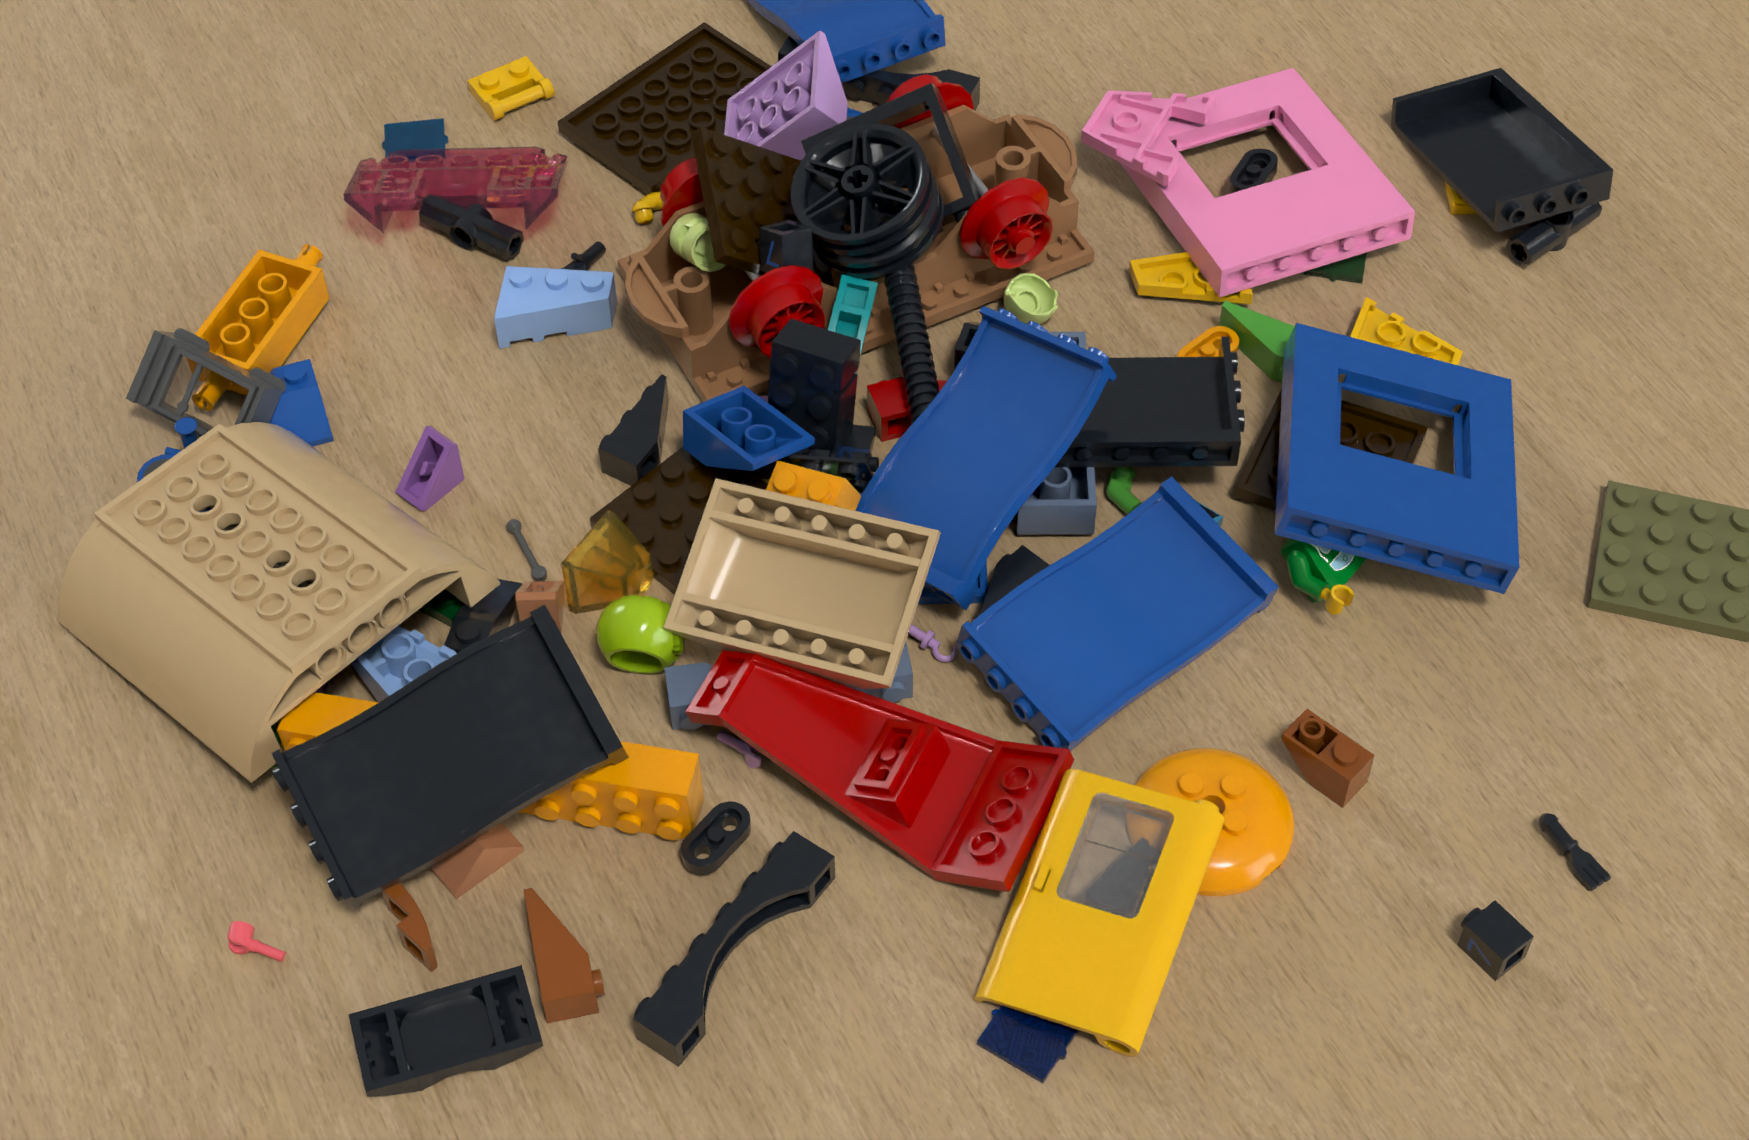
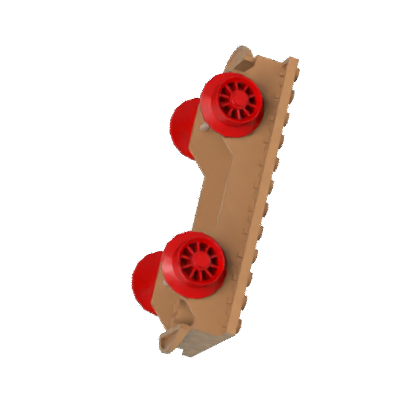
[617,74,1095,402]

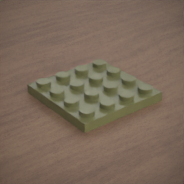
[1587,480,1749,643]

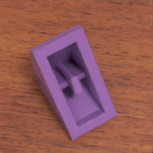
[395,426,465,511]

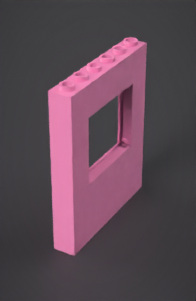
[1120,68,1415,298]

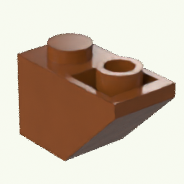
[1281,709,1375,808]

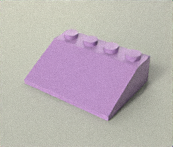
[724,31,848,160]

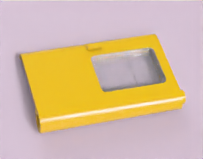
[974,769,1225,1057]

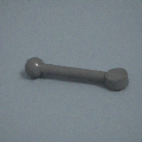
[506,519,547,581]

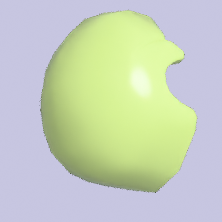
[1003,273,1058,325]

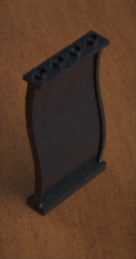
[271,605,629,909]

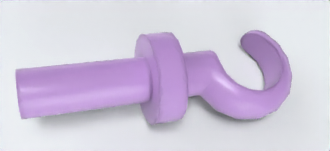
[908,624,957,662]

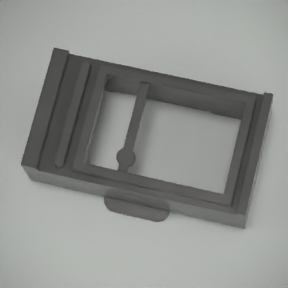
[126,328,286,437]

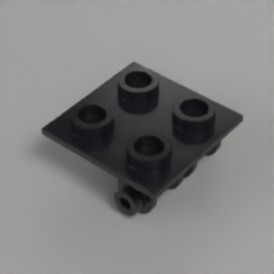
[789,449,879,493]

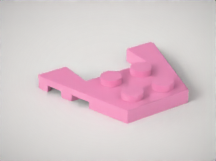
[1082,91,1216,187]

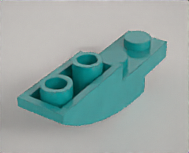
[828,275,878,374]

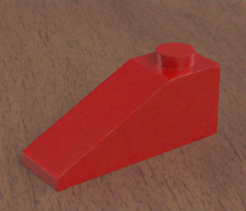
[867,376,947,442]

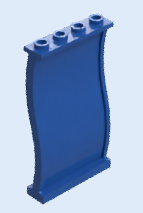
[747,0,946,84]
[856,306,1117,611]
[956,476,1279,751]

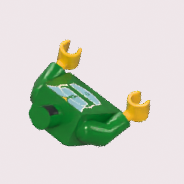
[1281,538,1367,615]

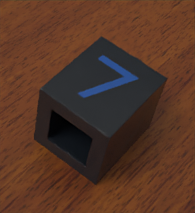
[759,220,813,273]
[1457,900,1534,981]

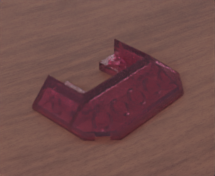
[343,146,568,234]

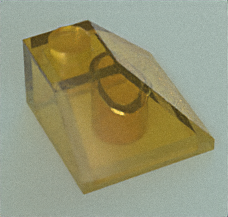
[561,510,653,614]

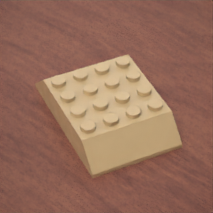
[663,479,941,689]

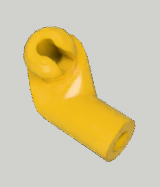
[632,192,663,224]

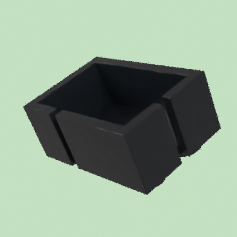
[768,319,861,454]

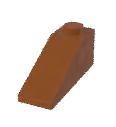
[523,888,605,1024]

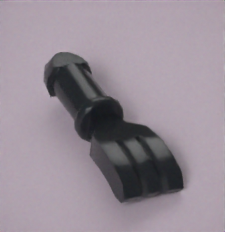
[1539,813,1611,891]

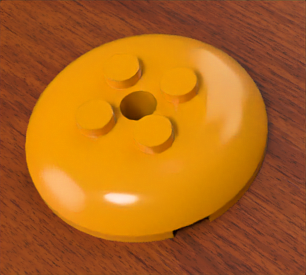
[1126,748,1294,896]

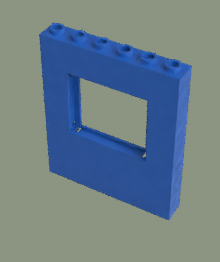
[1274,323,1520,594]

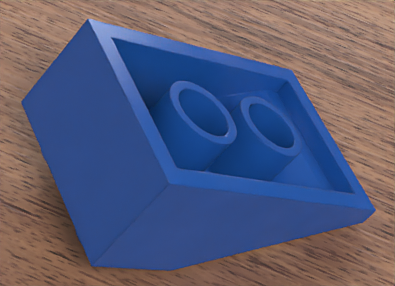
[683,386,815,471]

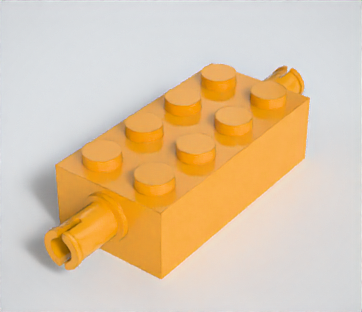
[186,244,330,411]

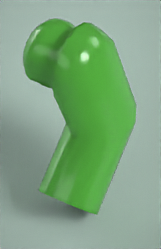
[1106,467,1142,515]

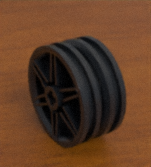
[791,123,944,278]

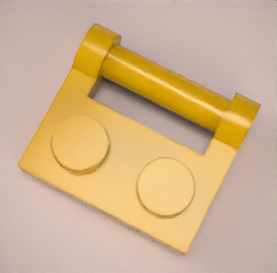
[467,56,555,121]

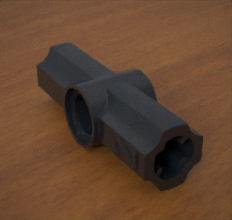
[419,194,524,260]
[1506,202,1602,266]

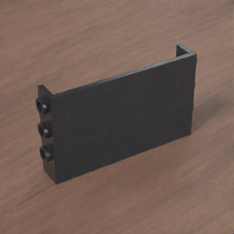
[1391,68,1614,233]
[1055,336,1245,467]

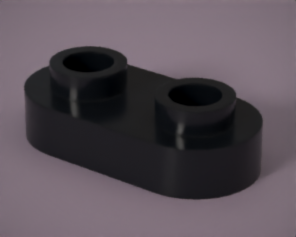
[1229,148,1278,194]
[681,801,751,875]

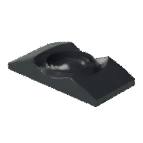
[348,965,543,1097]

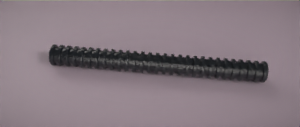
[883,263,939,424]

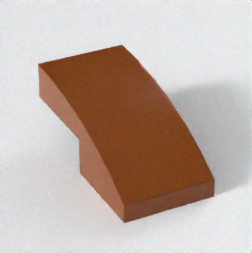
[382,883,438,972]

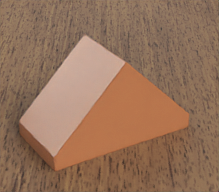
[515,580,565,633]
[430,822,525,899]

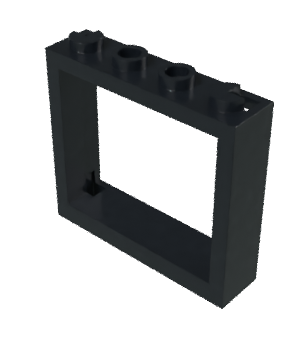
[801,83,980,234]

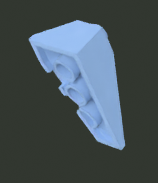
[351,626,457,702]

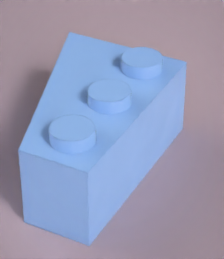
[494,266,617,349]

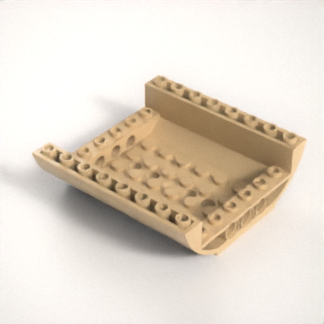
[58,422,500,783]

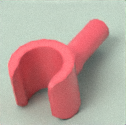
[228,921,286,962]

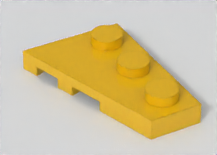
[1129,252,1253,304]
[1350,297,1463,366]

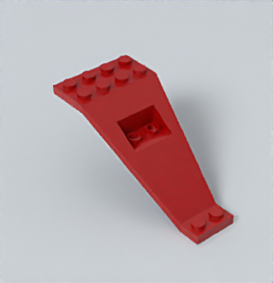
[685,650,1074,892]

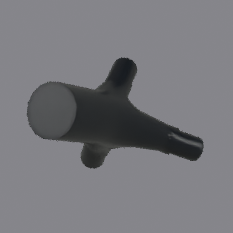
[561,241,606,271]

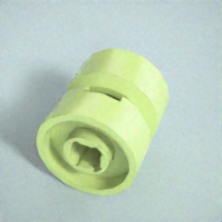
[670,213,726,272]

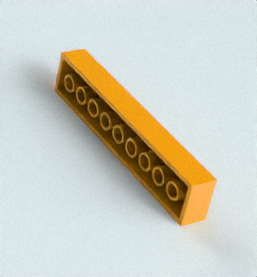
[277,692,704,841]

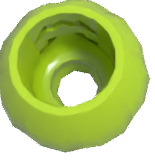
[596,595,685,674]

